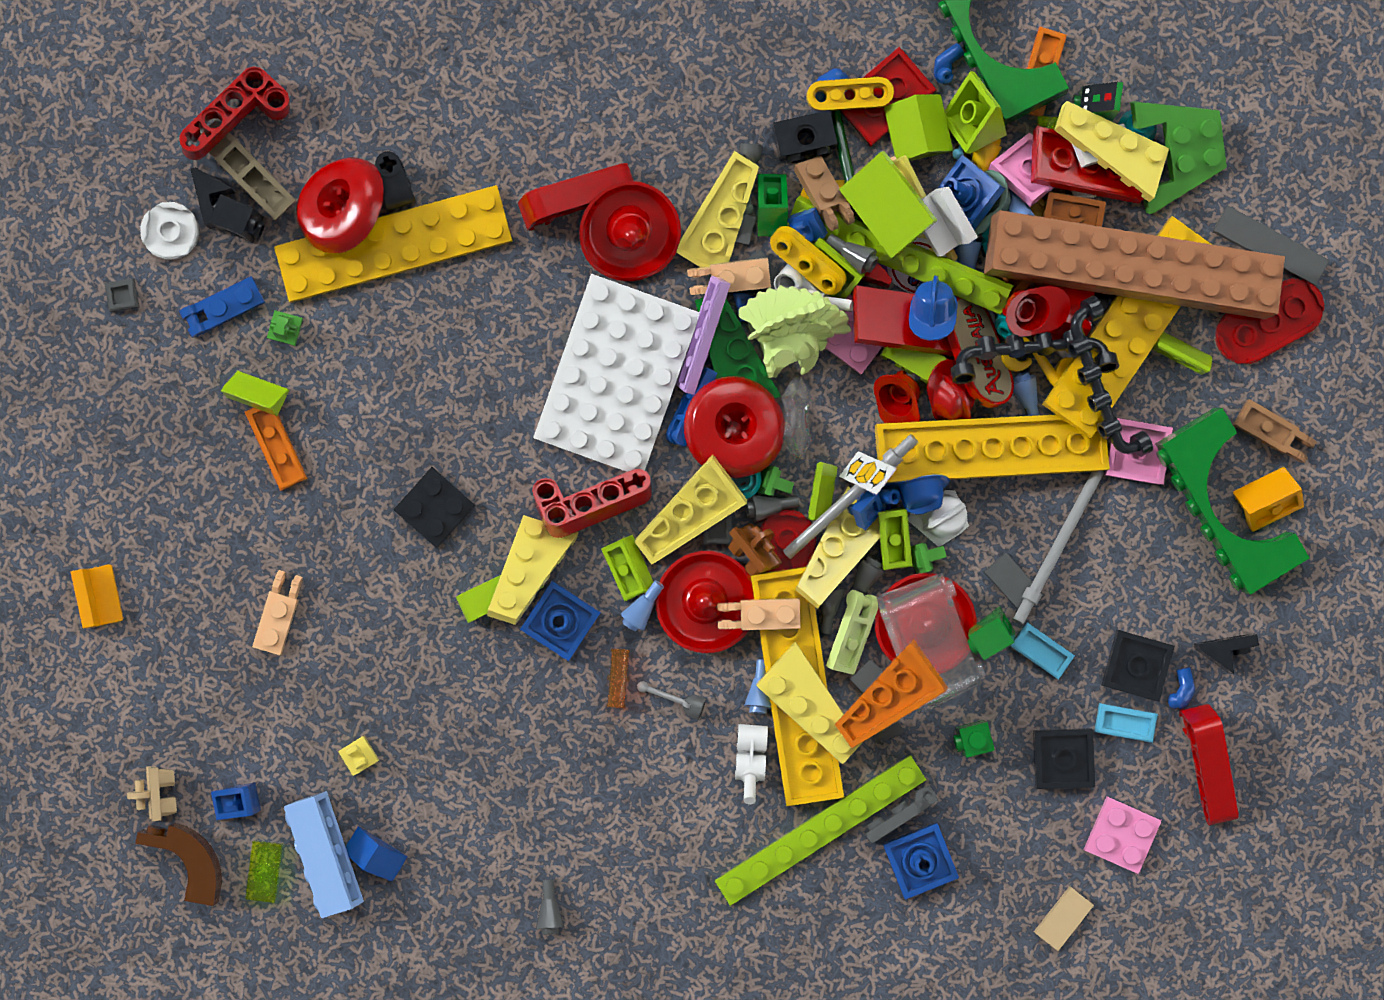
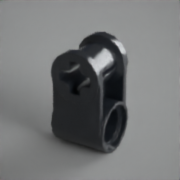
[375,151,416,211]

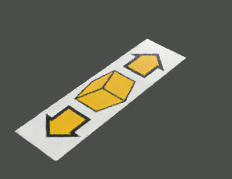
[839,451,897,495]

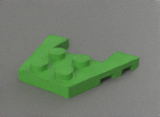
[1130,101,1227,214]

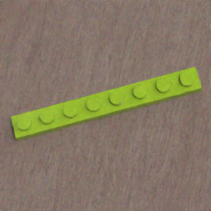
[788,195,1013,315]
[715,755,926,906]

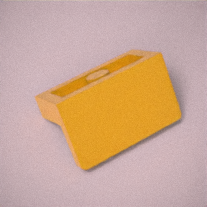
[1233,467,1304,532]
[70,564,123,629]

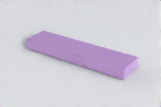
[676,276,730,395]

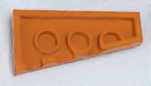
[835,639,948,748]

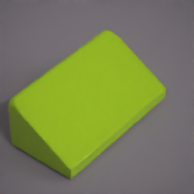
[1153,332,1212,375]
[221,371,290,416]
[808,462,838,521]
[878,507,912,570]
[601,535,653,601]

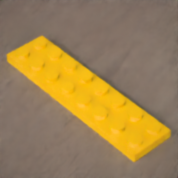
[274,185,513,303]
[1042,216,1212,438]
[875,415,1110,483]
[751,567,844,807]

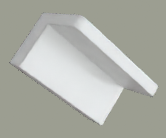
[922,187,978,257]

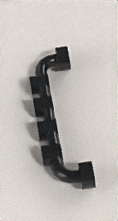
[1067,296,1153,457]
[950,330,1119,384]

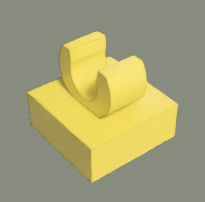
[338,736,379,776]

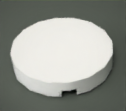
[140,202,199,260]

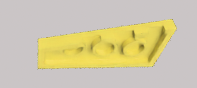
[1054,101,1169,202]
[676,151,759,268]
[635,455,747,564]
[795,486,880,609]
[487,515,579,625]
[756,642,862,764]

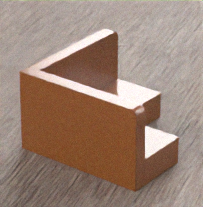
[1043,192,1106,227]

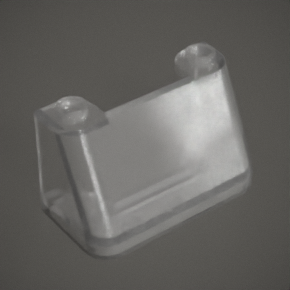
[876,573,986,714]

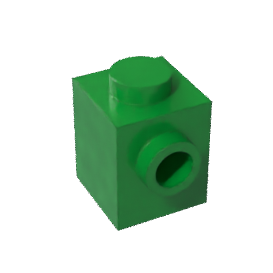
[953,720,995,758]

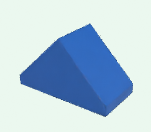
[211,782,261,820]
[346,826,408,881]

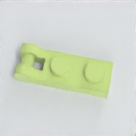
[826,590,879,675]

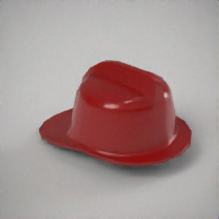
[1002,286,1071,337]
[927,359,975,421]
[873,370,920,423]

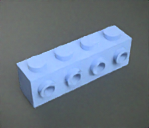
[284,791,364,918]

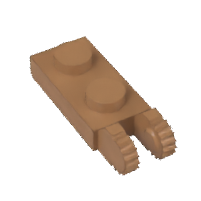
[794,156,855,231]
[1233,399,1317,463]

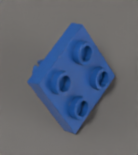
[937,155,1005,231]
[520,581,601,661]
[882,822,959,899]

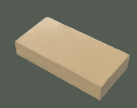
[1034,886,1094,951]

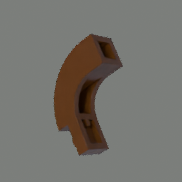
[135,823,222,906]

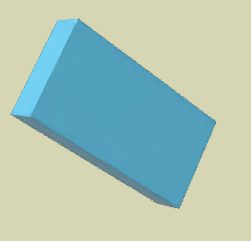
[1010,622,1075,680]
[1094,703,1158,743]

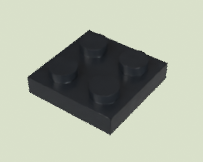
[394,467,476,548]
[1101,630,1175,702]
[1033,728,1095,789]

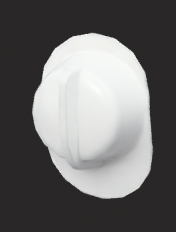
[908,490,969,547]

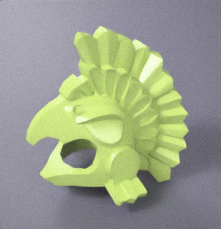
[739,285,852,378]

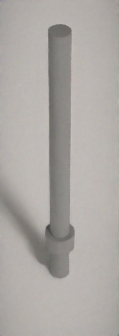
[783,434,918,559]
[1013,471,1104,624]

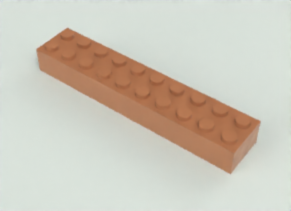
[984,210,1285,319]

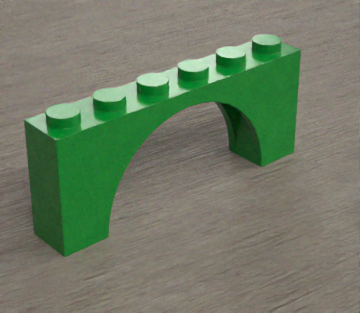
[938,0,1069,125]
[1155,408,1310,595]

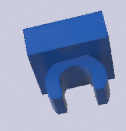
[787,207,828,242]
[847,490,884,530]

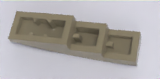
[198,119,296,221]

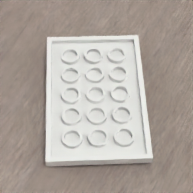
[533,274,700,472]

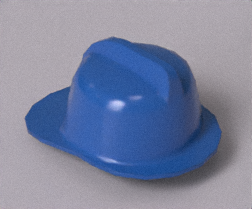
[909,275,958,341]
[882,474,950,515]

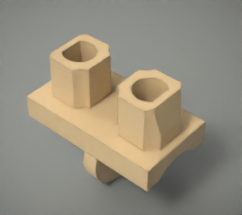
[127,766,177,821]

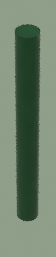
[830,110,860,219]

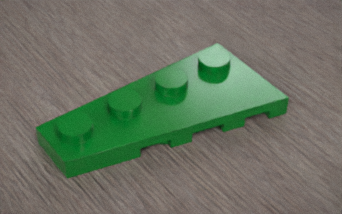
[695,298,781,399]

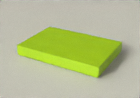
[839,151,938,258]

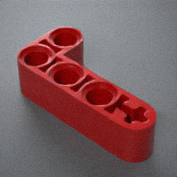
[179,66,290,160]
[517,163,634,231]
[532,469,652,538]
[1179,704,1239,826]

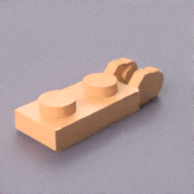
[687,258,771,295]
[252,570,303,655]
[717,598,800,630]

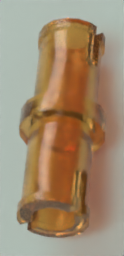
[607,649,630,708]

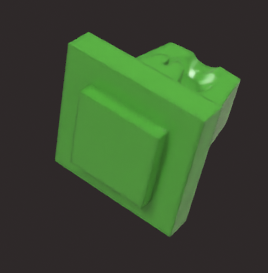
[267,310,303,346]
[757,466,794,496]
[911,543,947,574]

